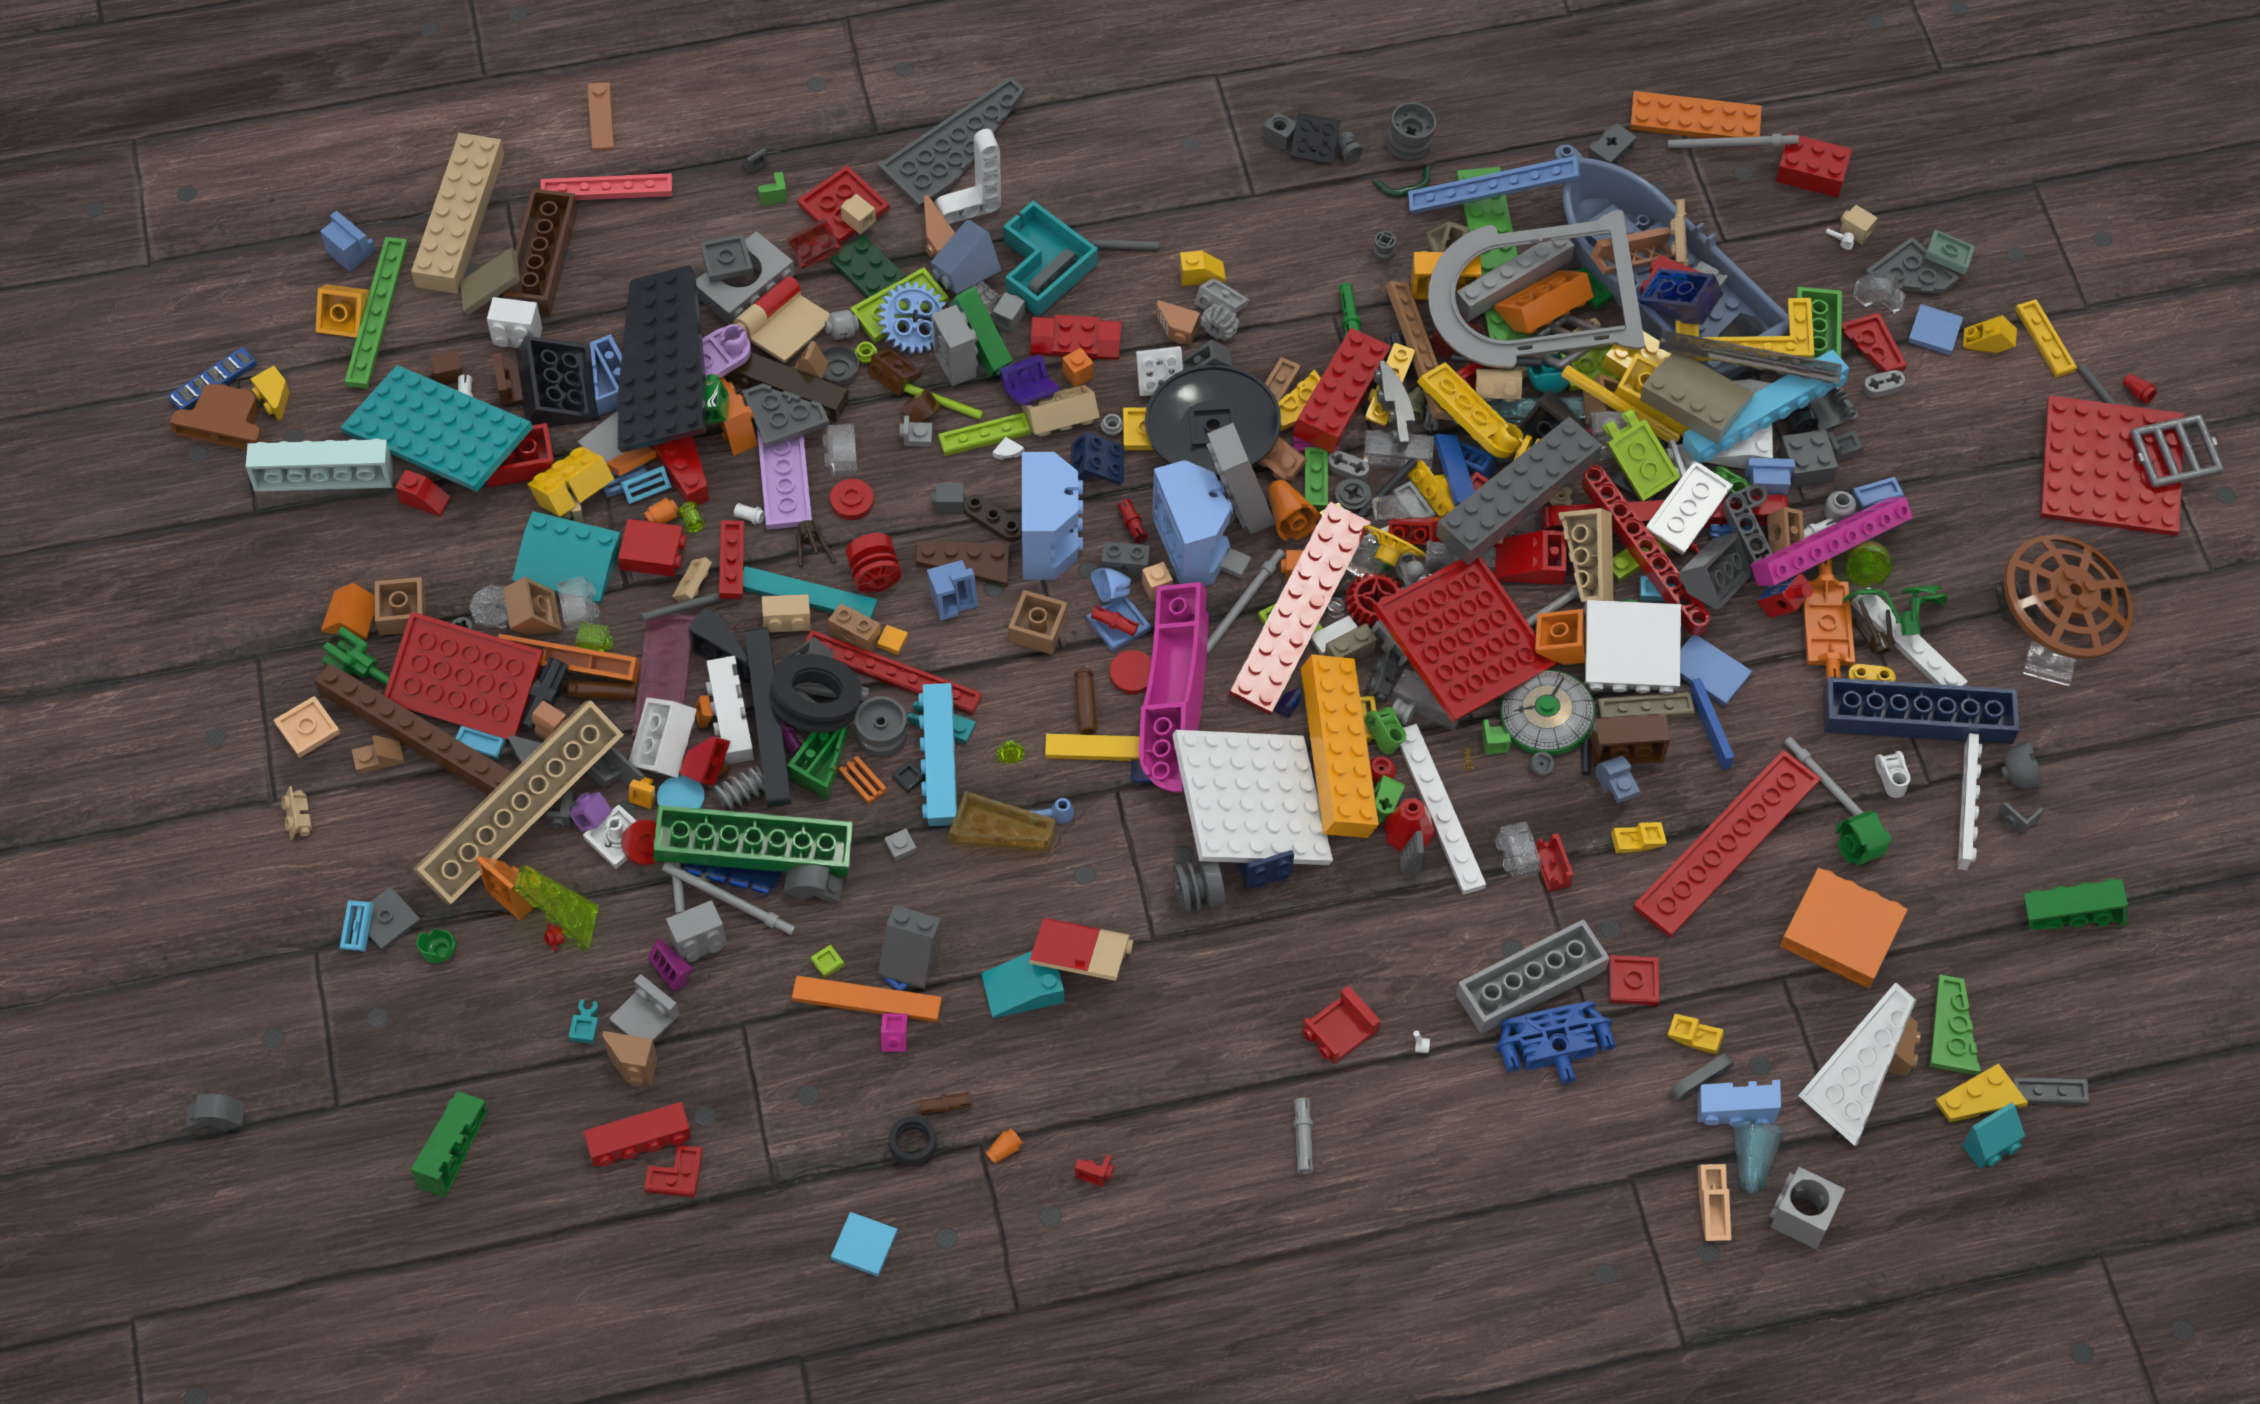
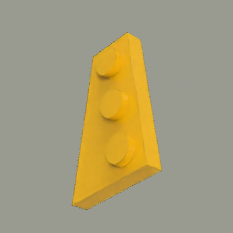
[1278,369,1321,431]
[1936,1063,2028,1122]

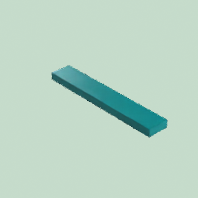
[743,566,878,619]

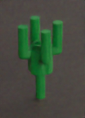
[322,627,390,686]

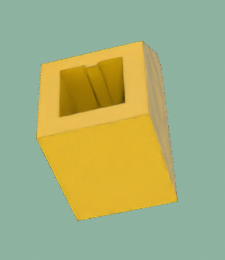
[1963,315,2017,353]
[251,365,290,421]

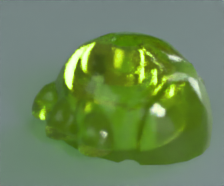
[996,740,1025,764]

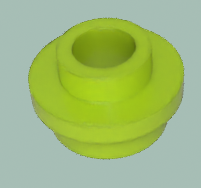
[855,342,877,363]

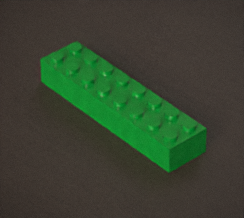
[654,805,852,877]

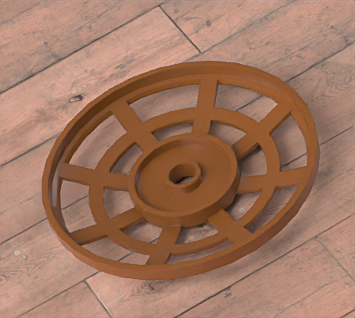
[2004,535,2133,659]

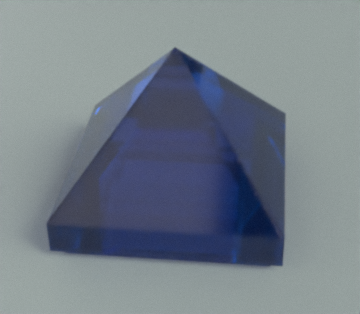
[1131,759,1153,783]

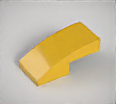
[1611,822,1667,854]
[1668,1014,1724,1055]

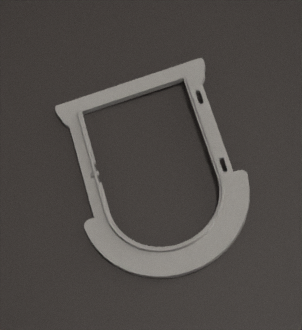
[1428,210,1645,369]

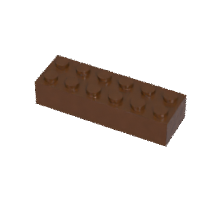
[503,188,578,315]

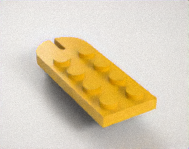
[1417,362,1523,458]

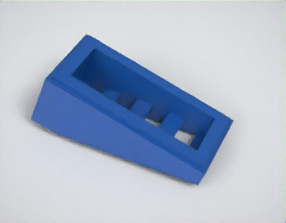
[1459,441,1497,479]

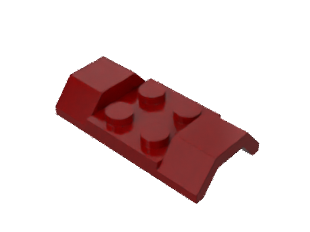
[1030,315,1122,360]

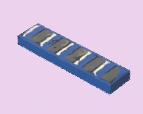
[168,347,257,410]

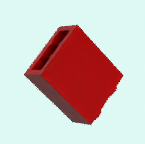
[618,519,687,577]

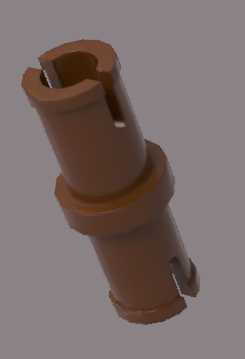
[920,1092,972,1116]

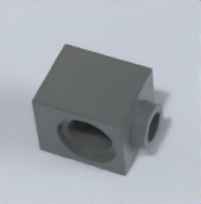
[1263,112,1296,151]

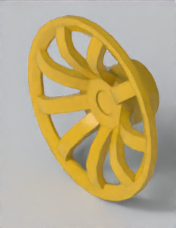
[1363,525,1426,567]

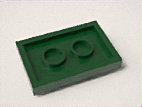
[830,235,906,299]

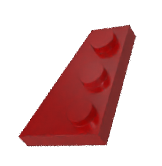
[1841,313,1907,373]

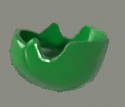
[416,928,457,964]

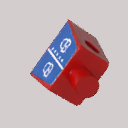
[1756,573,1813,618]

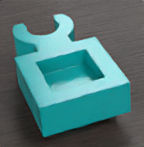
[569,1000,599,1044]

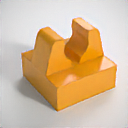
[629,777,655,809]

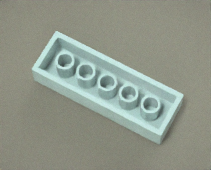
[246,439,394,492]

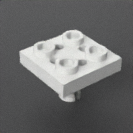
[1136,346,1183,396]
[583,805,636,869]

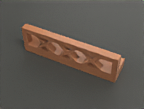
[1590,226,1675,275]

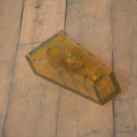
[949,791,1057,851]

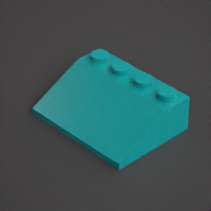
[512,511,622,604]

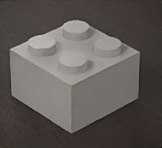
[666,900,727,962]

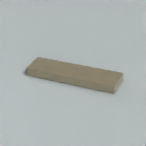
[1597,692,1695,718]

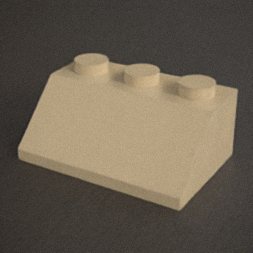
[1021,385,1100,436]

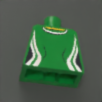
[706,374,729,423]

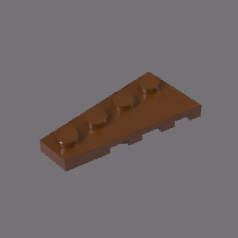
[916,541,1009,588]

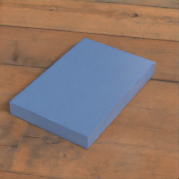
[1680,635,1752,707]

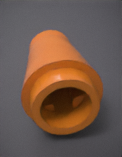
[985,1128,1023,1164]

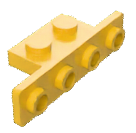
[1365,343,1415,426]
[1408,460,1455,517]

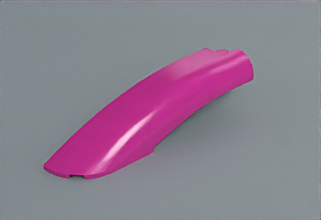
[1139,582,1209,793]

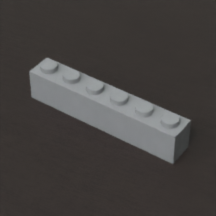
[1455,239,1575,322]

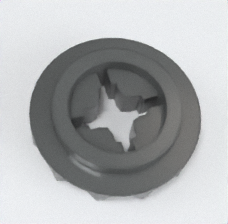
[1335,478,1371,512]

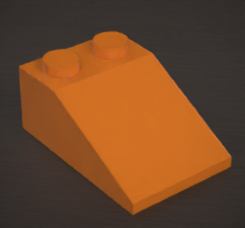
[476,856,541,921]

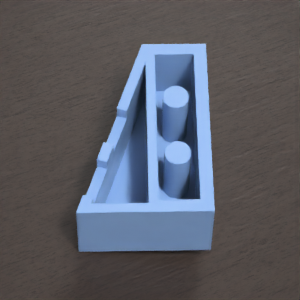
[1697,1080,1781,1129]

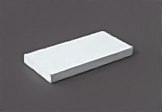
[1646,460,1733,555]

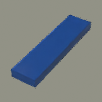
[1434,434,1475,507]
[1689,678,1734,770]

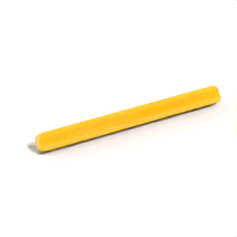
[1561,365,1680,443]

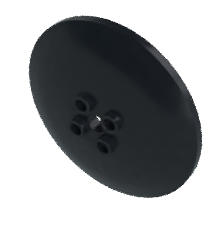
[1145,365,1281,478]

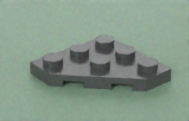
[1864,237,1959,294]
[742,384,830,448]

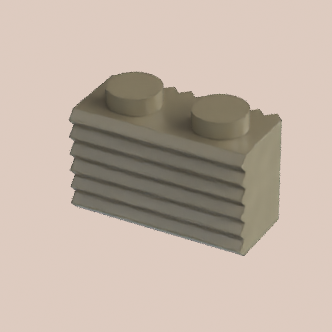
[1324,624,1376,663]

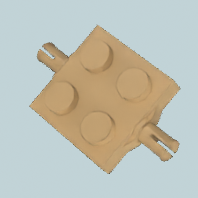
[1670,199,1689,266]

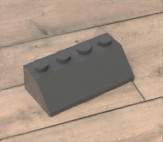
[1679,532,1754,609]

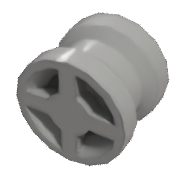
[1392,698,1416,727]

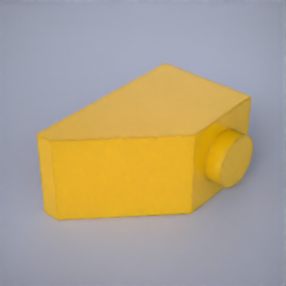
[1179,251,1226,286]

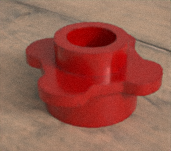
[544,923,564,951]

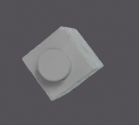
[993,292,1025,333]

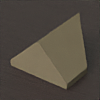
[1426,221,1470,252]

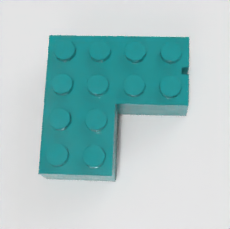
[1003,200,1098,316]

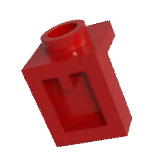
[1074,1154,1115,1187]

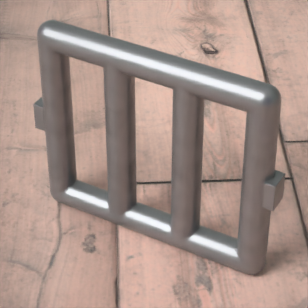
[1518,314,1609,369]
[2130,414,2224,488]

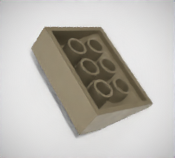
[1640,350,1754,444]

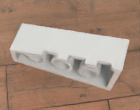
[706,656,754,764]

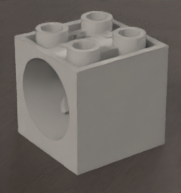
[1769,1167,1845,1250]

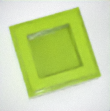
[810,944,845,979]

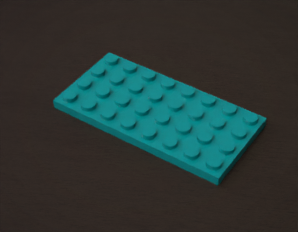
[340,365,533,492]

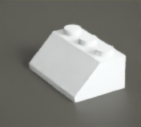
[629,697,697,778]

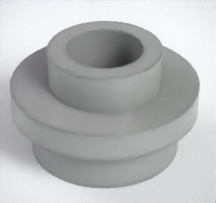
[1101,414,1123,436]

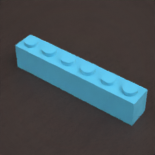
[919,683,958,826]

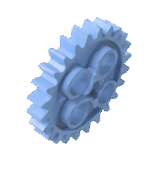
[877,282,946,355]

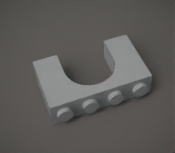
[696,231,795,325]

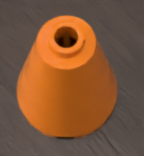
[1267,480,1320,541]

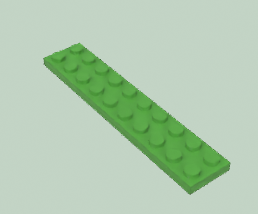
[1457,167,1533,348]

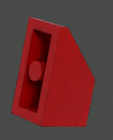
[395,470,451,517]
[679,736,731,786]

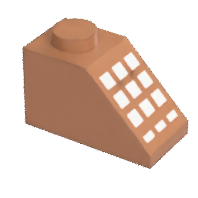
[1156,300,1200,346]

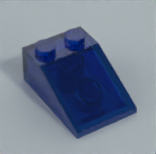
[1638,268,1723,325]

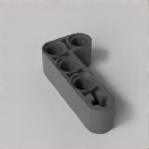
[1722,484,1773,565]

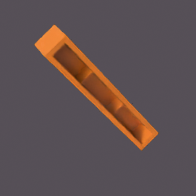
[498,634,642,684]

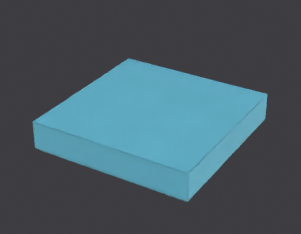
[831,1212,898,1277]

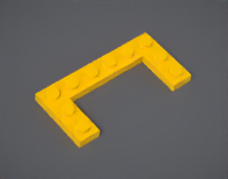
[1674,298,1814,361]

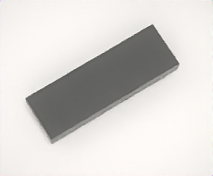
[2011,1077,2090,1106]

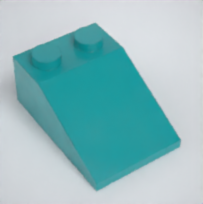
[981,952,1064,1019]

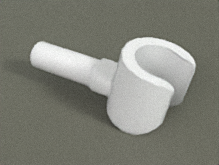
[1826,228,1854,250]
[1413,1031,1430,1053]

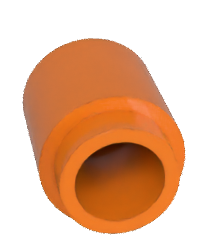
[643,498,679,524]

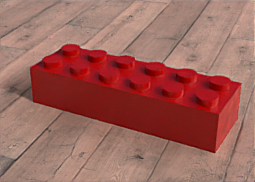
[1293,328,1391,454]

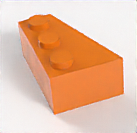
[715,377,758,456]

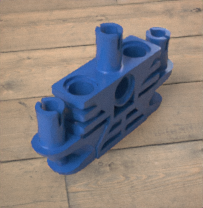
[1495,1001,1616,1084]

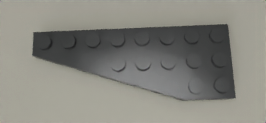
[878,76,1025,210]

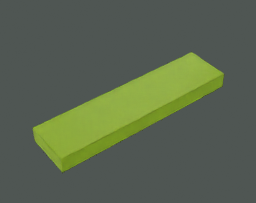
[938,412,1031,456]

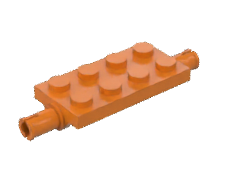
[1802,558,1855,681]

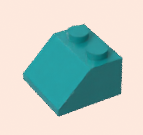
[1962,1102,2025,1170]

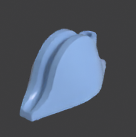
[1090,568,1131,603]

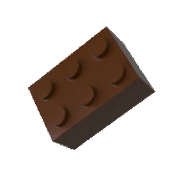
[1590,714,1670,767]

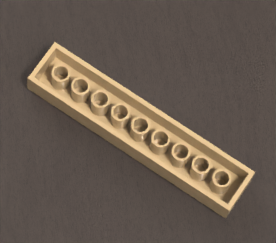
[412,700,624,904]

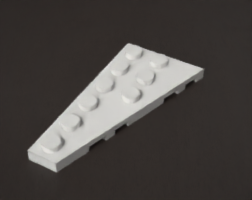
[1798,983,1916,1146]

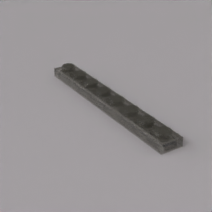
[1659,330,1842,384]

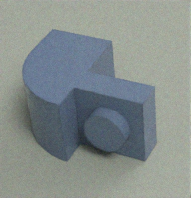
[1595,756,1640,803]

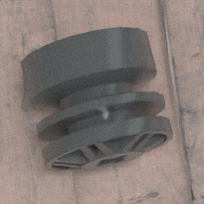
[1386,102,1436,161]
[1173,860,1225,914]

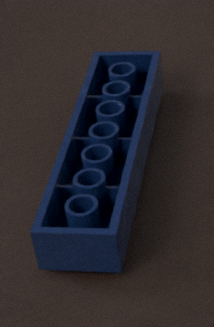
[1823,677,2019,744]

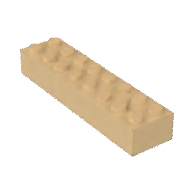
[411,133,504,294]

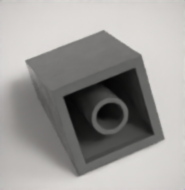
[878,905,941,989]

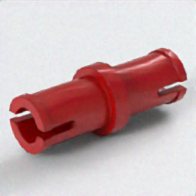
[1117,499,1148,543]
[1091,605,1139,637]

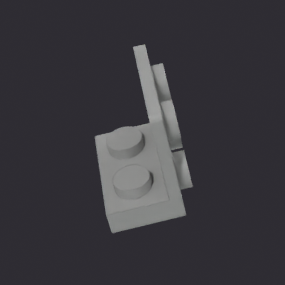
[610,974,679,1042]

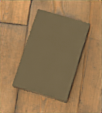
[460,247,520,315]

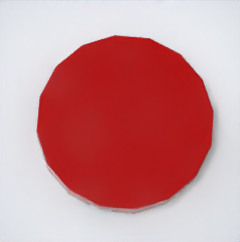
[1110,650,1152,695]

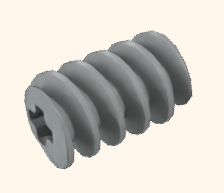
[714,765,765,811]

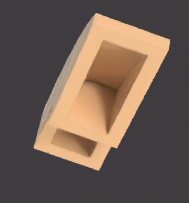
[1697,1164,1731,1241]

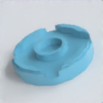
[657,775,705,809]

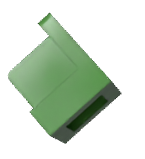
[758,172,787,206]
[1481,719,1511,755]

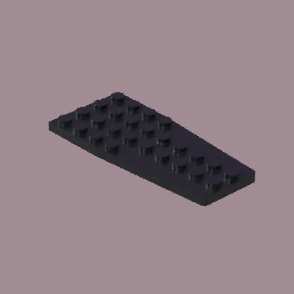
[618,265,706,453]

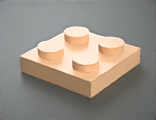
[274,696,340,758]

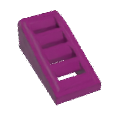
[648,938,693,991]

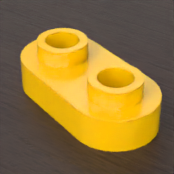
[1847,664,1896,682]

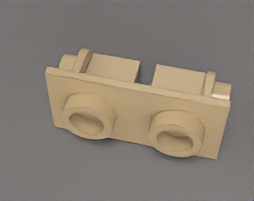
[282,786,312,840]

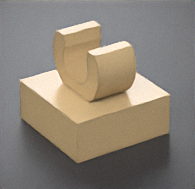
[561,492,584,523]

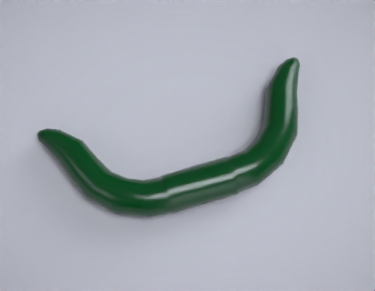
[1372,166,1430,197]

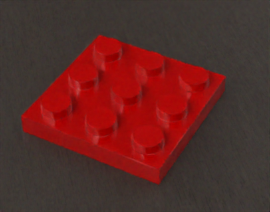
[797,165,890,245]

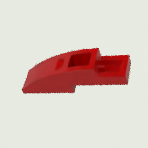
[1389,517,1445,545]

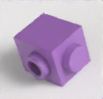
[568,792,612,832]

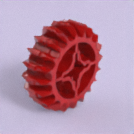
[1345,571,1402,628]

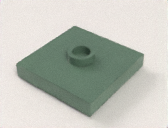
[1924,230,1975,275]

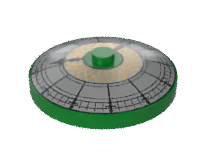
[1500,670,1595,756]

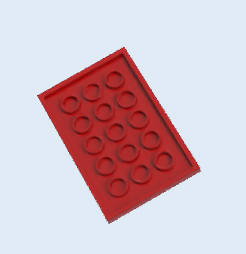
[384,611,544,740]

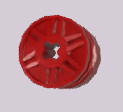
[845,533,902,593]

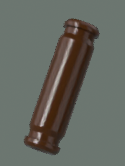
[1074,668,1098,735]
[567,680,638,701]

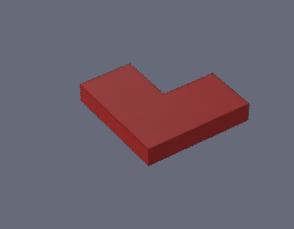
[644,1145,703,1198]

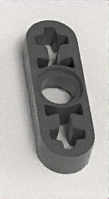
[1028,249,1078,296]
[1670,1053,1734,1102]

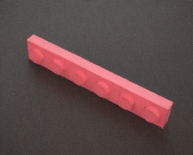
[540,173,672,200]

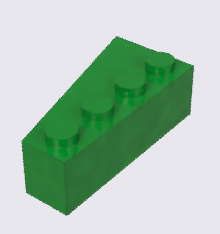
[2024,878,2128,930]
[410,1091,488,1198]

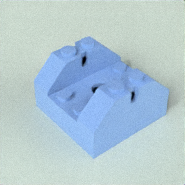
[1022,452,1083,580]
[1152,460,1233,586]

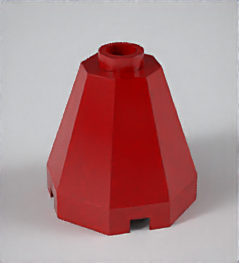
[1383,798,1435,852]

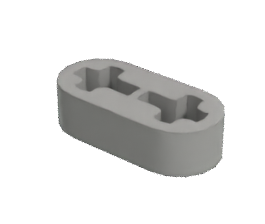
[1863,370,1905,398]
[1328,451,1369,481]

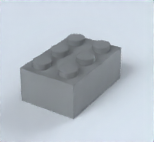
[931,305,978,386]

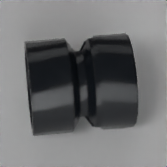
[1785,402,1819,434]

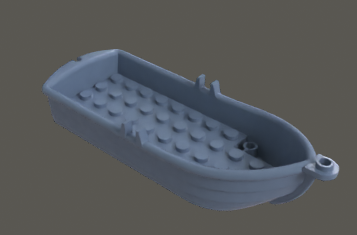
[1555,145,1789,380]

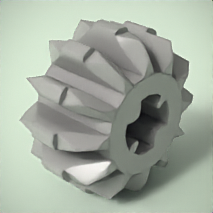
[1200,303,1239,341]

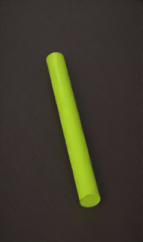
[904,384,984,420]

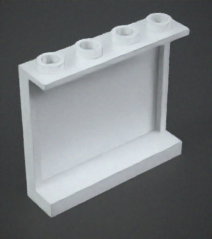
[1583,600,1681,694]

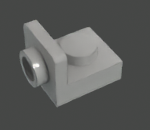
[900,416,932,447]

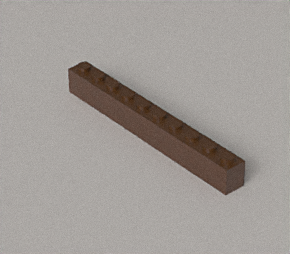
[314,663,512,795]

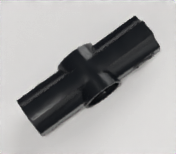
[521,657,569,728]

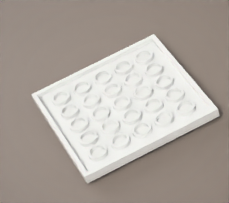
[1172,730,1333,865]

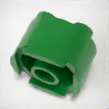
[1835,811,1891,866]

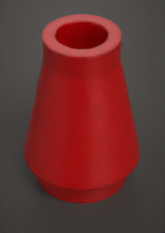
[2123,374,2157,404]

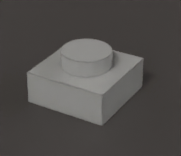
[884,829,917,861]

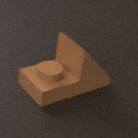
[794,341,828,379]
[352,735,404,774]

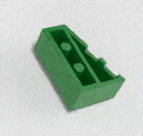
[787,726,849,801]

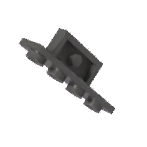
[586,746,645,788]

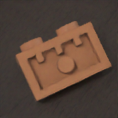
[1259,436,1308,481]

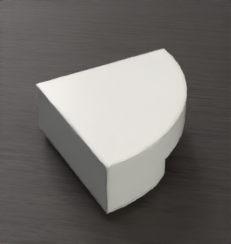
[993,437,1024,460]

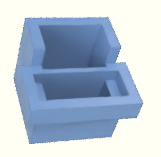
[320,211,376,272]
[1745,458,1795,496]
[927,560,978,620]

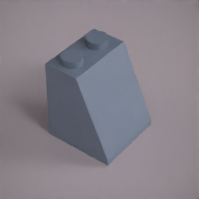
[931,220,1001,294]

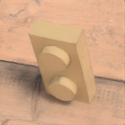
[672,557,712,602]

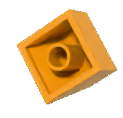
[316,284,369,338]

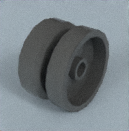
[855,696,907,757]

